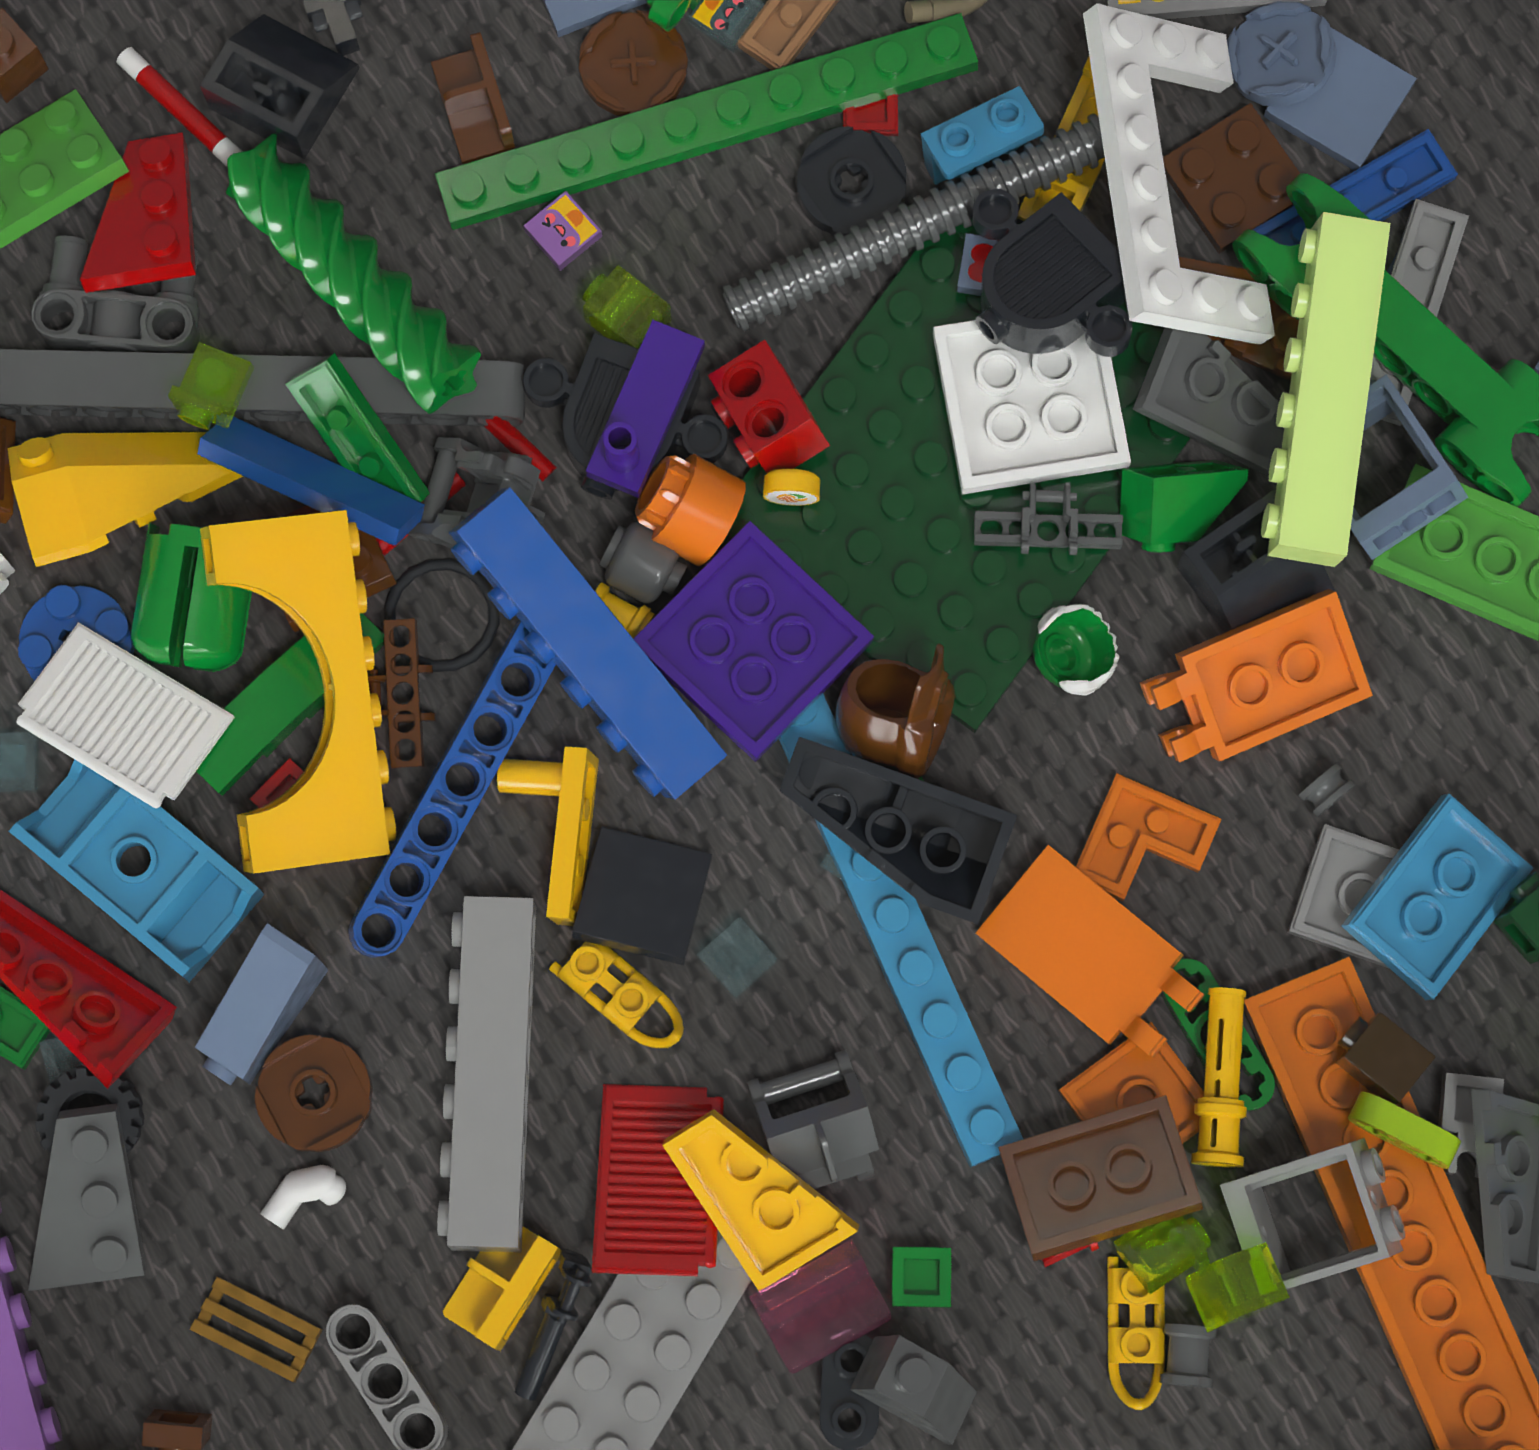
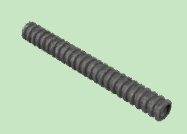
[722,113,1105,332]

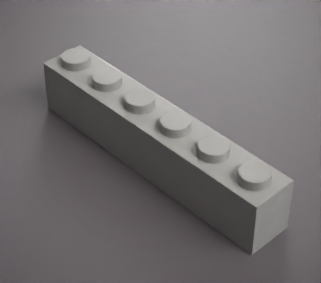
[437,896,536,1253]

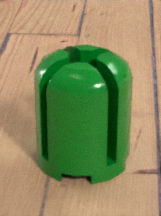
[131,522,252,672]

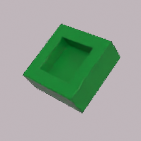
[891,1247,951,1308]

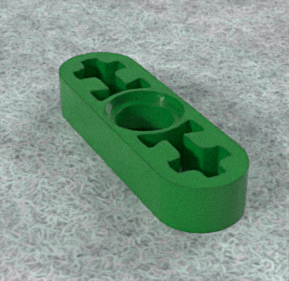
[1161,958,1275,1112]

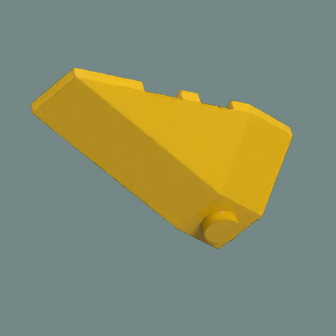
[8,432,243,567]

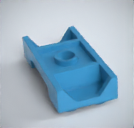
[9,759,265,983]

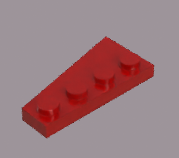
[0,890,177,1089]

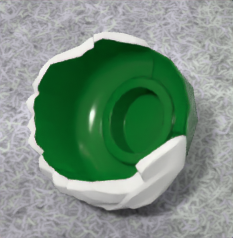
[1032,604,1120,695]

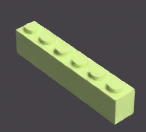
[1261,212,1391,567]

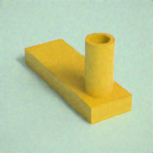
[497,747,599,926]

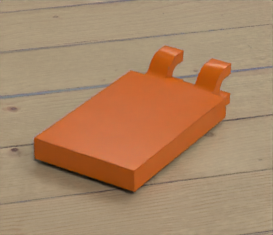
[1140,589,1373,762]
[975,845,1204,1057]

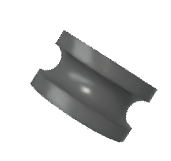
[1298,763,1356,818]

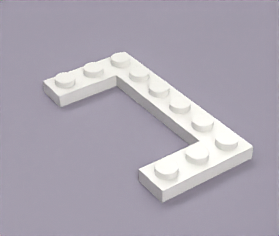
[1083,3,1275,345]

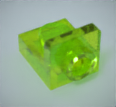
[168,342,254,430]
[1114,1216,1212,1294]

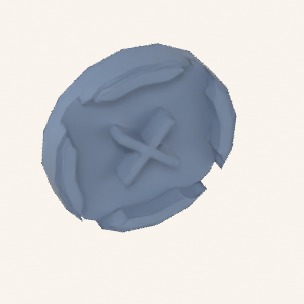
[1227,1,1337,107]

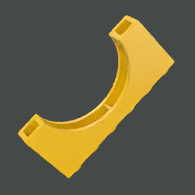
[200,510,396,874]

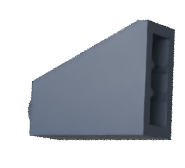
[195,923,328,1086]

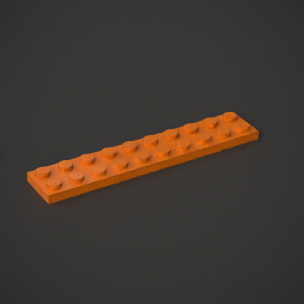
[1244,957,1539,1450]

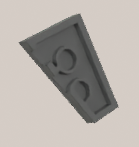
[1471,1089,1539,1284]
[28,1103,146,1291]

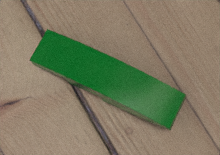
[196,613,385,796]

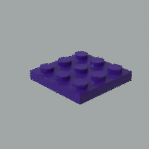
[634,521,875,763]

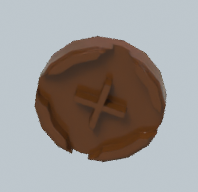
[579,10,688,116]

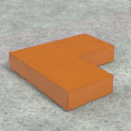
[1076,773,1222,901]

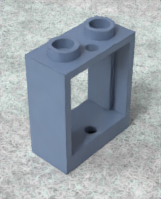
[1351,374,1468,560]

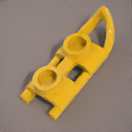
[549,941,684,1049]
[1107,1257,1165,1410]

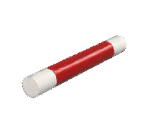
[116,47,243,166]

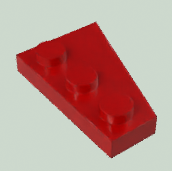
[80,132,196,293]

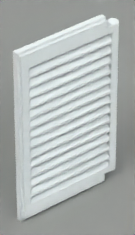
[16,622,235,809]

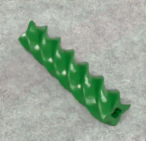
[226,134,481,414]

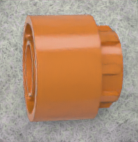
[635,454,746,566]

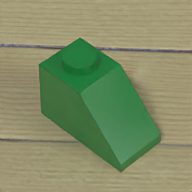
[1120,460,1248,552]

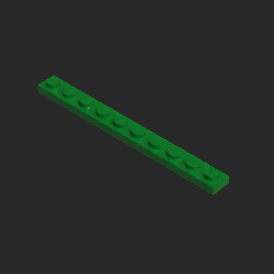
[435,13,978,230]

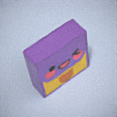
[523,191,602,271]

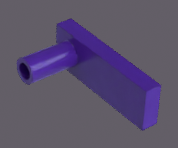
[585,319,705,498]

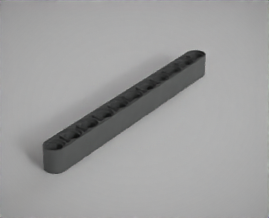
[0,349,526,427]

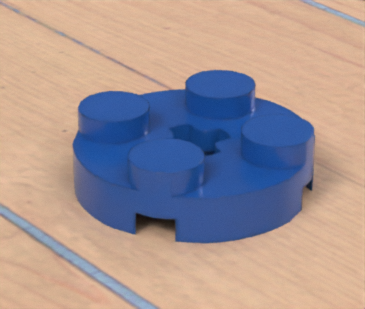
[18,585,135,681]

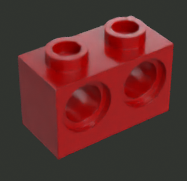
[708,339,830,473]

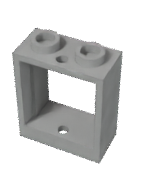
[1220,1138,1405,1298]

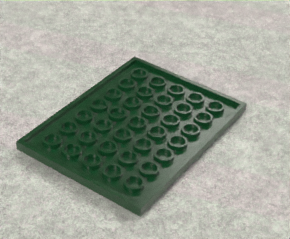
[717,220,1191,733]

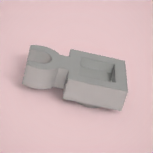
[1438,1073,1504,1178]

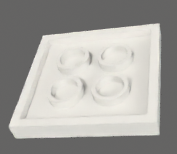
[932,320,1131,494]

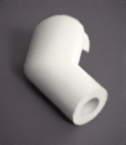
[260,1165,346,1230]

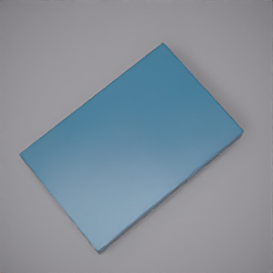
[1341,793,1533,1000]

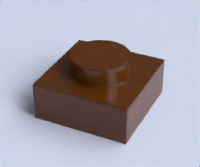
[142,1409,213,1450]

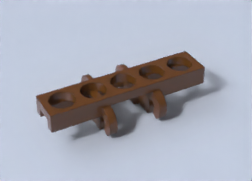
[368,618,436,769]

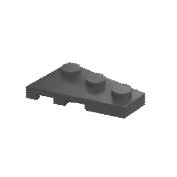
[1133,327,1284,477]

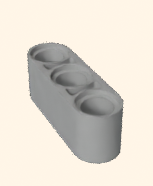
[326,1305,448,1450]

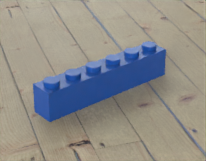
[448,487,727,800]

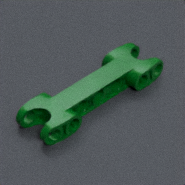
[1233,173,1539,507]

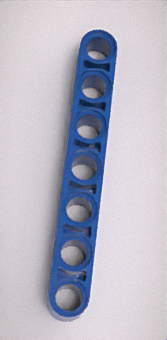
[348,620,556,958]

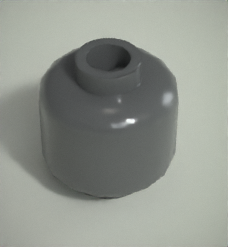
[599,521,687,604]

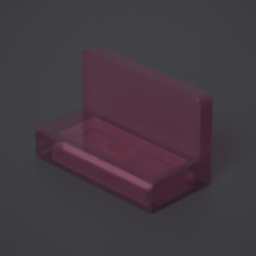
[749,1240,892,1374]

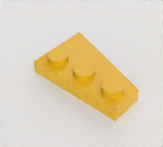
[662,1109,859,1291]

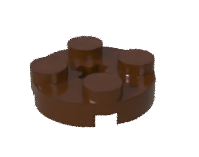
[255,1035,373,1152]

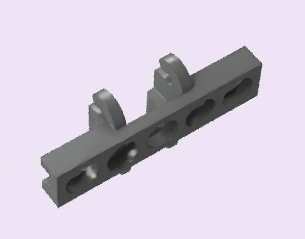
[974,482,1123,555]

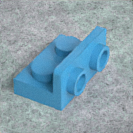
[921,86,1044,185]

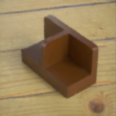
[431,32,515,165]

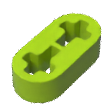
[1348,1092,1461,1169]

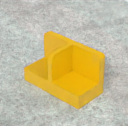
[443,1227,562,1352]

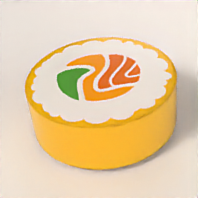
[763,469,821,506]

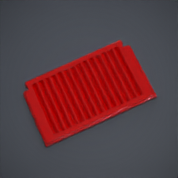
[592,1084,724,1277]

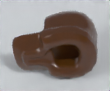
[835,643,956,779]

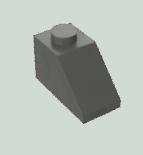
[850,1335,977,1445]

